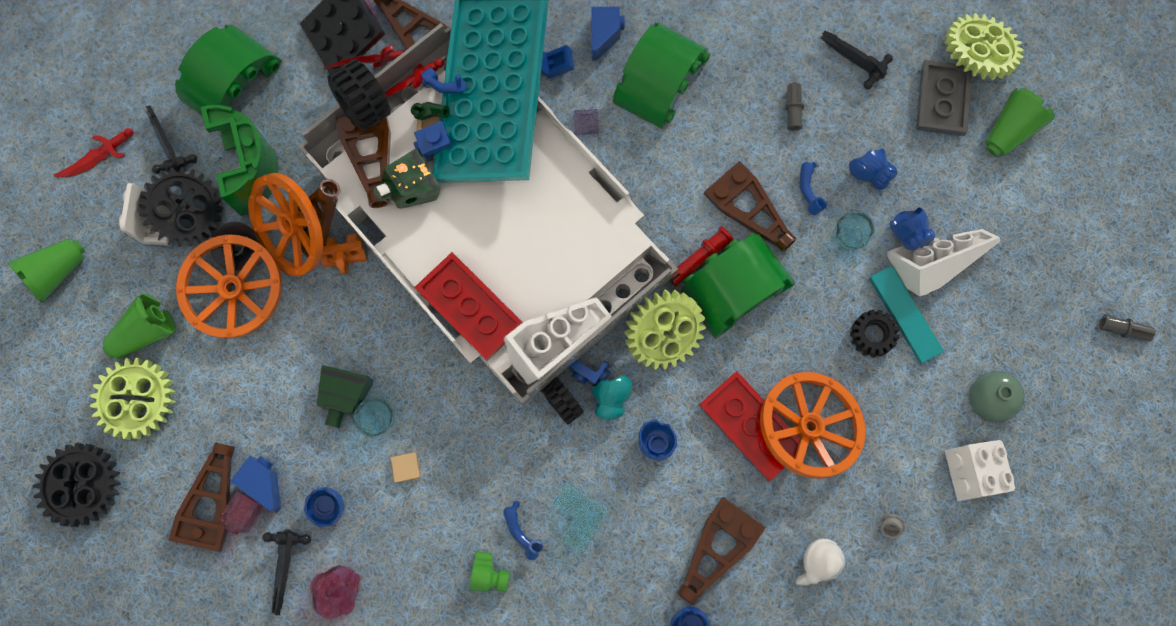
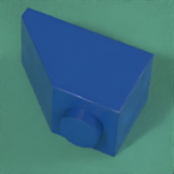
[591,6,625,61]
[230,456,281,513]

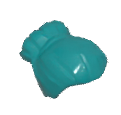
[591,375,632,420]

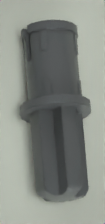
[785,82,804,131]
[1100,314,1156,342]

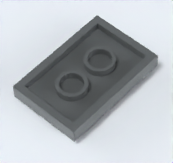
[916,60,972,136]

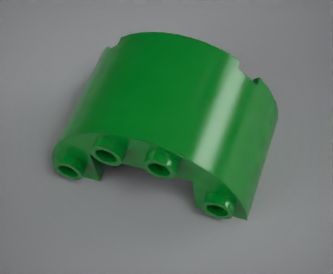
[613,22,711,129]
[175,25,282,117]
[201,105,278,216]
[681,233,796,339]

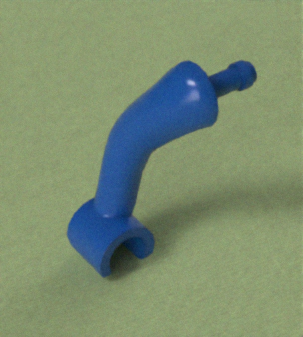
[421,68,467,94]
[800,162,827,215]
[504,500,543,560]

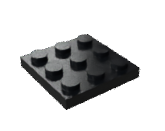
[299,0,385,74]

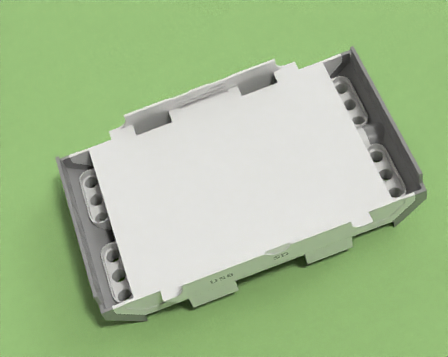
[298,23,678,406]

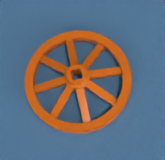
[248,173,323,276]
[176,235,282,339]
[760,372,866,479]

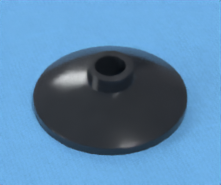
[211,222,260,271]

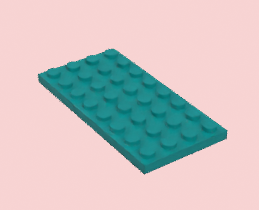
[432,0,549,183]

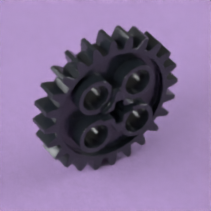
[138,167,223,247]
[33,443,121,527]

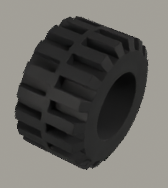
[327,59,391,131]

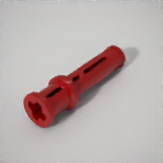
[671,226,734,287]

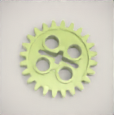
[944,13,1024,80]
[624,290,706,370]
[90,358,176,440]

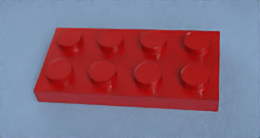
[414,252,523,361]
[699,371,800,482]

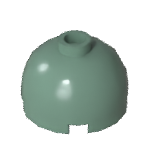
[969,371,1024,423]

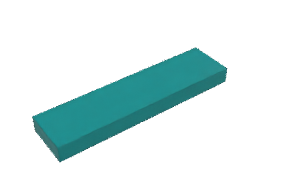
[869,266,944,364]

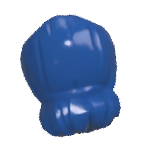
[849,149,898,190]
[890,207,935,250]

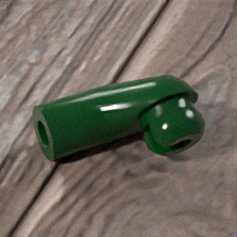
[411,102,450,120]

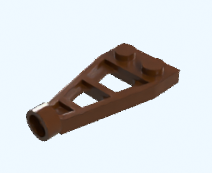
[373,0,448,50]
[336,116,391,208]
[704,161,797,252]
[298,179,340,258]
[169,442,235,552]
[677,497,766,605]

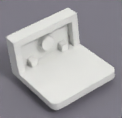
[119,183,177,245]
[944,440,1015,501]

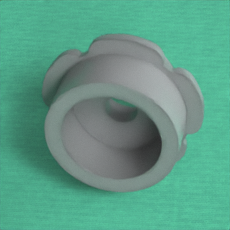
[879,514,906,539]

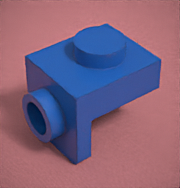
[541,45,574,78]
[414,121,452,162]
[569,360,610,387]

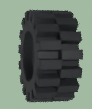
[850,310,900,358]
[541,377,584,425]

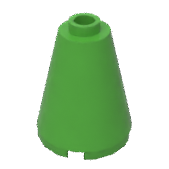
[985,88,1055,157]
[7,239,86,303]
[103,293,176,359]

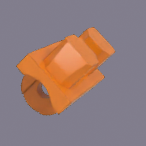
[321,234,367,274]

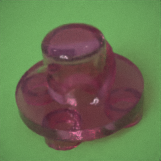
[310,566,360,619]

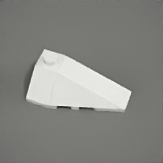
[887,229,1000,296]
[504,297,612,385]

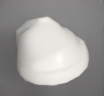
[796,538,845,586]

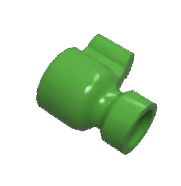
[470,551,510,592]

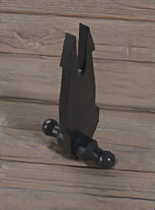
[821,30,893,90]
[146,105,197,174]
[262,529,311,615]

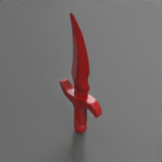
[323,45,406,69]
[384,58,444,97]
[54,128,134,177]

